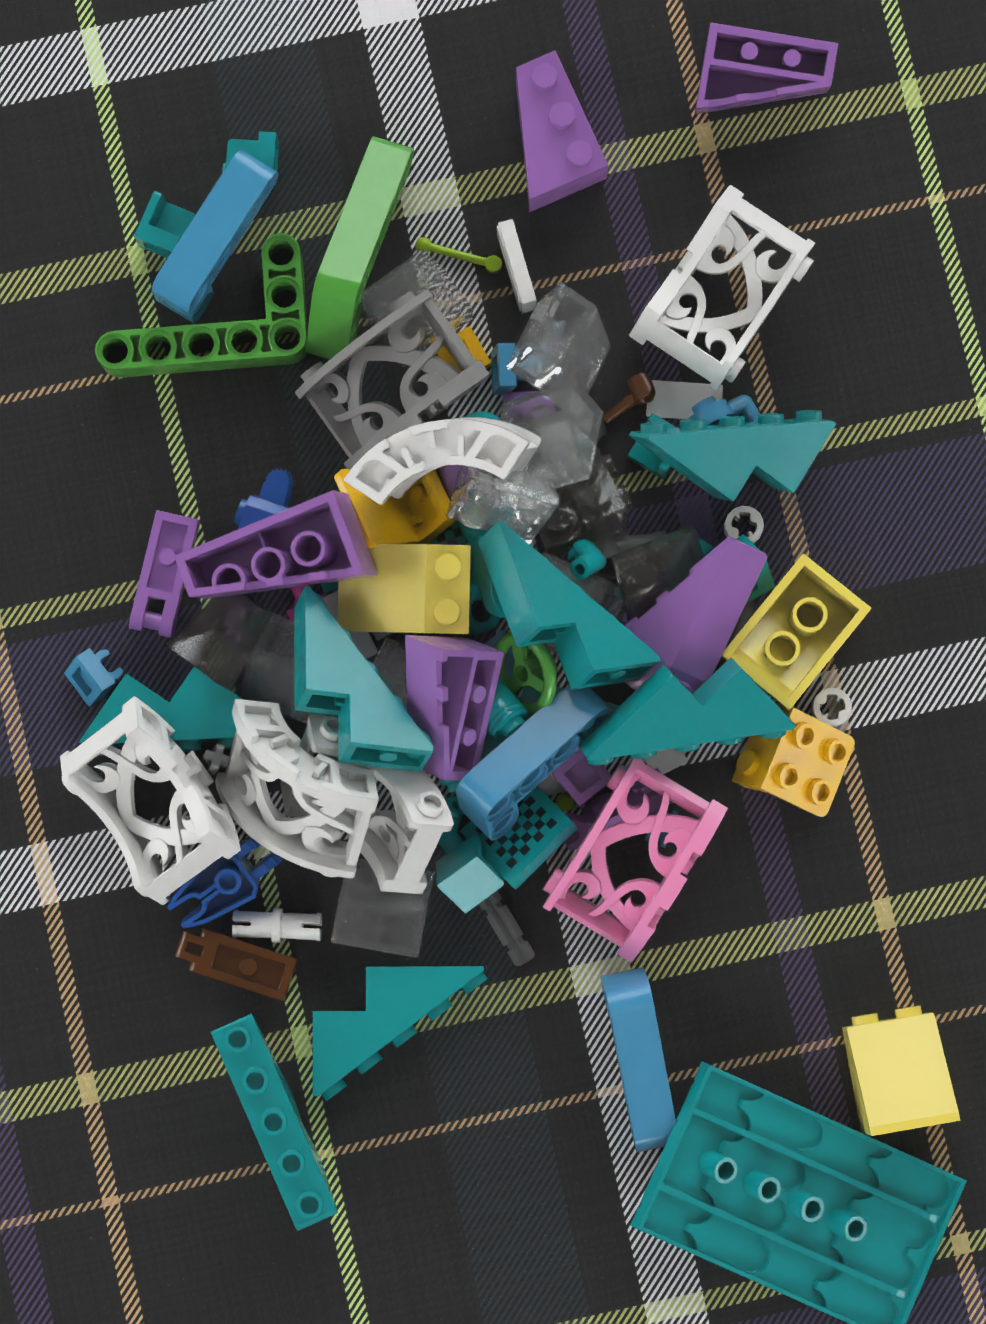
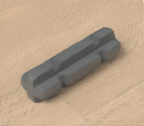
[200,744,231,776]
[479,890,535,966]

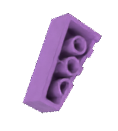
[174,490,378,599]

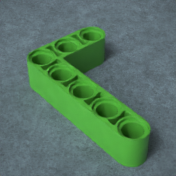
[305,136,414,360]
[95,233,308,378]

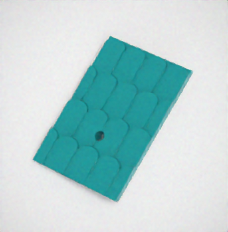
[630,1061,967,1324]

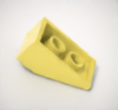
[338,544,471,634]
[721,553,872,710]

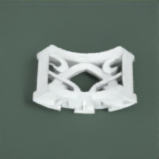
[629,185,815,391]
[344,417,542,505]
[60,696,241,905]
[215,699,379,878]
[281,714,454,894]

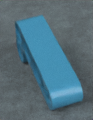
[152,150,279,323]
[456,685,613,841]
[601,967,676,1153]

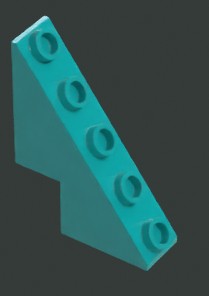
[629,410,836,502]
[477,521,661,690]
[294,586,434,772]
[578,658,796,765]
[79,667,242,756]
[313,966,488,1101]
[211,1014,338,1231]

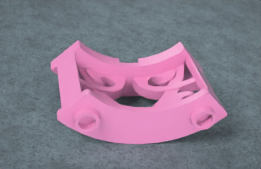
[543,758,728,963]

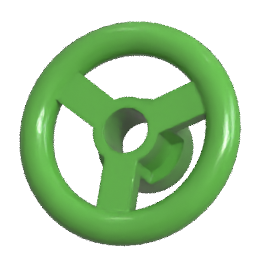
[495,631,557,716]

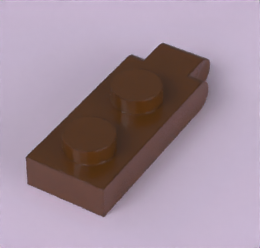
[175,928,298,1001]

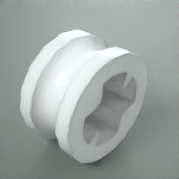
[724,506,764,544]
[811,688,852,728]

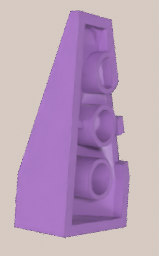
[625,536,768,694]

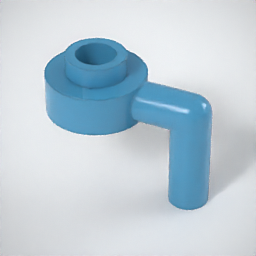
[689,395,760,426]

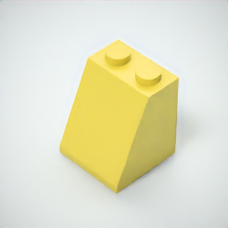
[842,1005,960,1136]

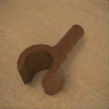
[602,373,656,424]

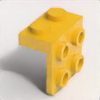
[334,469,458,549]
[731,704,855,817]

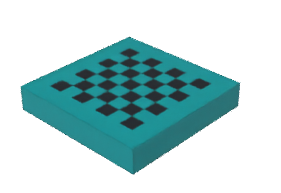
[460,786,578,890]

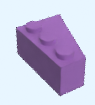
[694,23,838,115]
[516,50,608,213]
[405,635,504,780]

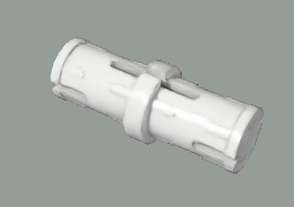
[232,908,322,943]

